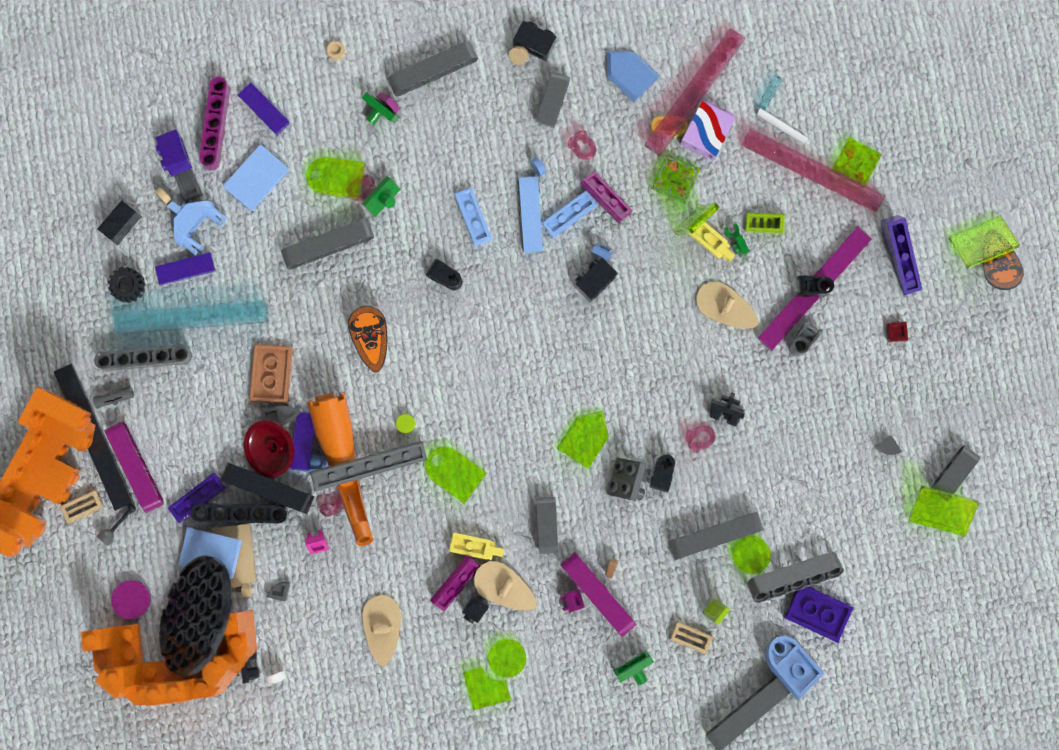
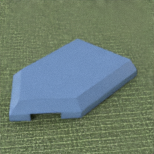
[606,51,660,103]

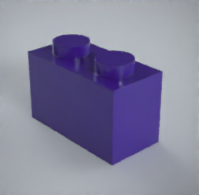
[155,129,193,177]

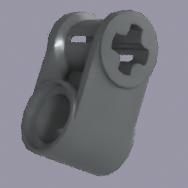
[789,319,823,357]

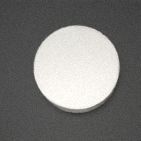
[265,671,286,685]

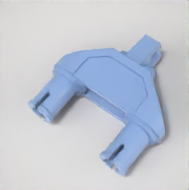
[167,201,227,256]

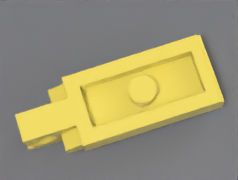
[686,218,735,263]
[449,532,504,560]

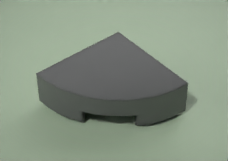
[874,436,902,455]
[267,582,291,601]

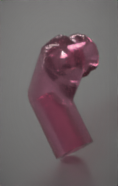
[319,495,343,517]

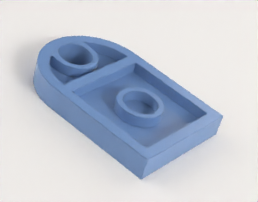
[765,636,824,700]

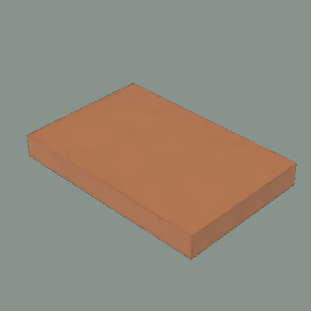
[249,344,293,404]

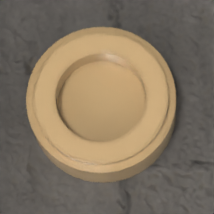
[326,41,346,61]
[509,45,529,65]
[154,187,172,206]

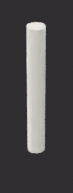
[757,108,808,144]

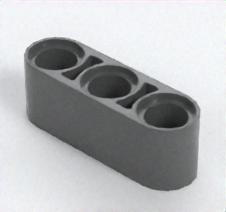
[536,72,571,128]
[931,445,980,501]
[536,497,558,554]

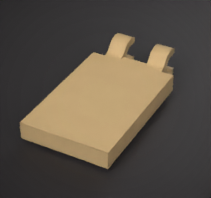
[211,524,257,599]

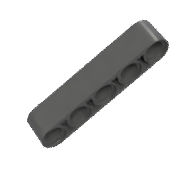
[387,41,478,96]
[281,219,374,269]
[94,345,192,371]
[668,511,764,560]
[747,552,844,603]
[705,676,790,750]

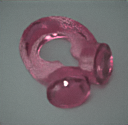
[568,130,596,160]
[347,174,376,202]
[685,426,716,453]

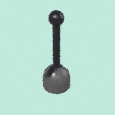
[97,505,136,546]

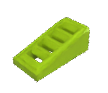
[745,213,786,235]
[702,599,730,624]

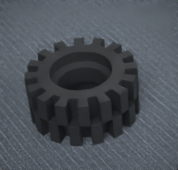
[107,267,146,303]

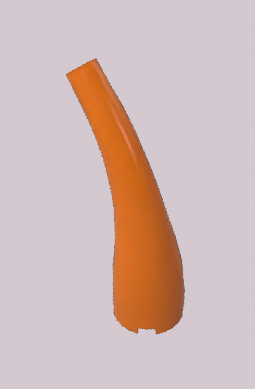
[307,392,374,546]

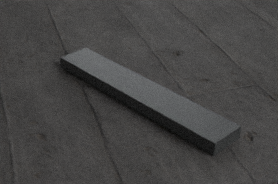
[310,441,427,491]

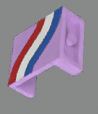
[680,101,736,161]

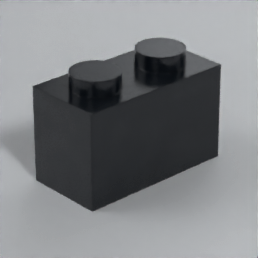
[513,21,557,62]
[97,200,142,245]
[575,258,618,303]

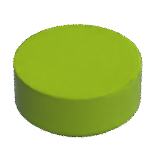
[396,414,416,434]

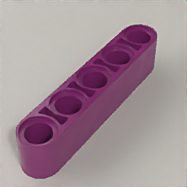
[199,76,230,171]
[105,421,164,513]
[560,552,637,637]

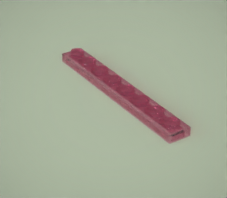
[645,28,745,156]
[741,128,886,212]

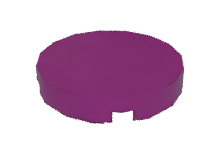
[111,580,151,619]

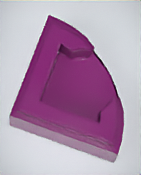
[376,92,400,114]

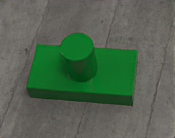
[362,92,399,126]
[361,176,401,217]
[613,650,654,685]

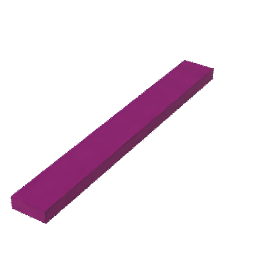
[757,227,872,351]

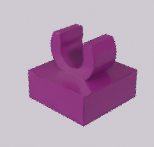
[559,589,585,613]

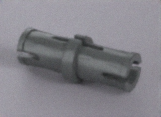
[93,386,134,409]

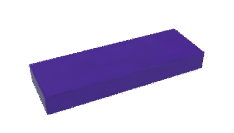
[238,83,290,136]
[155,252,216,286]
[290,412,315,471]
[168,473,226,523]

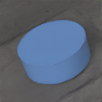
[530,157,546,177]

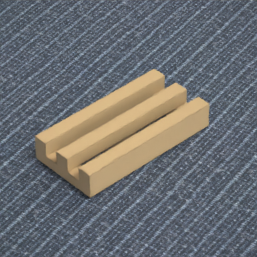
[60,490,104,524]
[669,621,713,654]

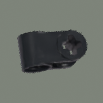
[425,258,463,291]
[796,275,835,297]
[649,454,676,493]

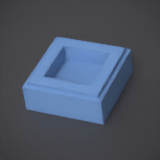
[591,243,614,260]

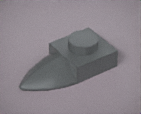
[261,406,300,426]

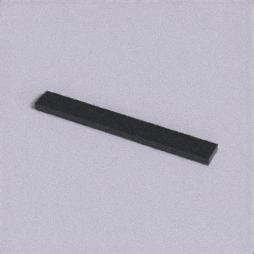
[54,364,134,511]

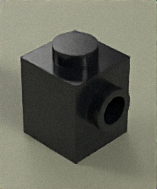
[462,595,489,624]

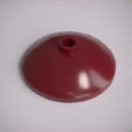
[244,420,295,477]

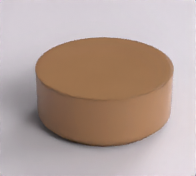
[605,558,619,579]

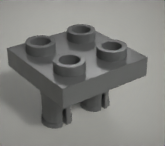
[606,458,650,502]

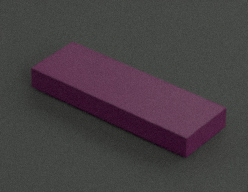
[580,171,633,224]
[429,555,480,612]

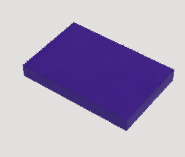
[784,587,854,643]

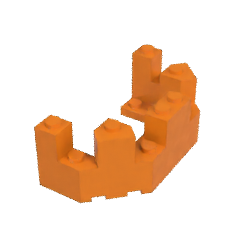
[0,387,95,557]
[81,610,257,706]

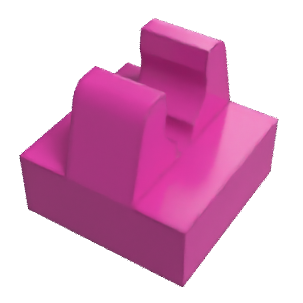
[305,529,329,555]

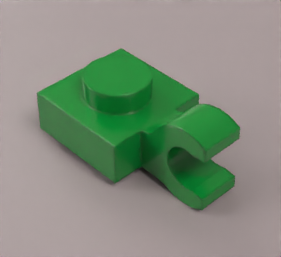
[724,223,750,258]

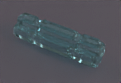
[757,75,783,110]

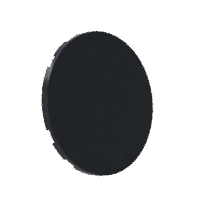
[159,555,232,676]

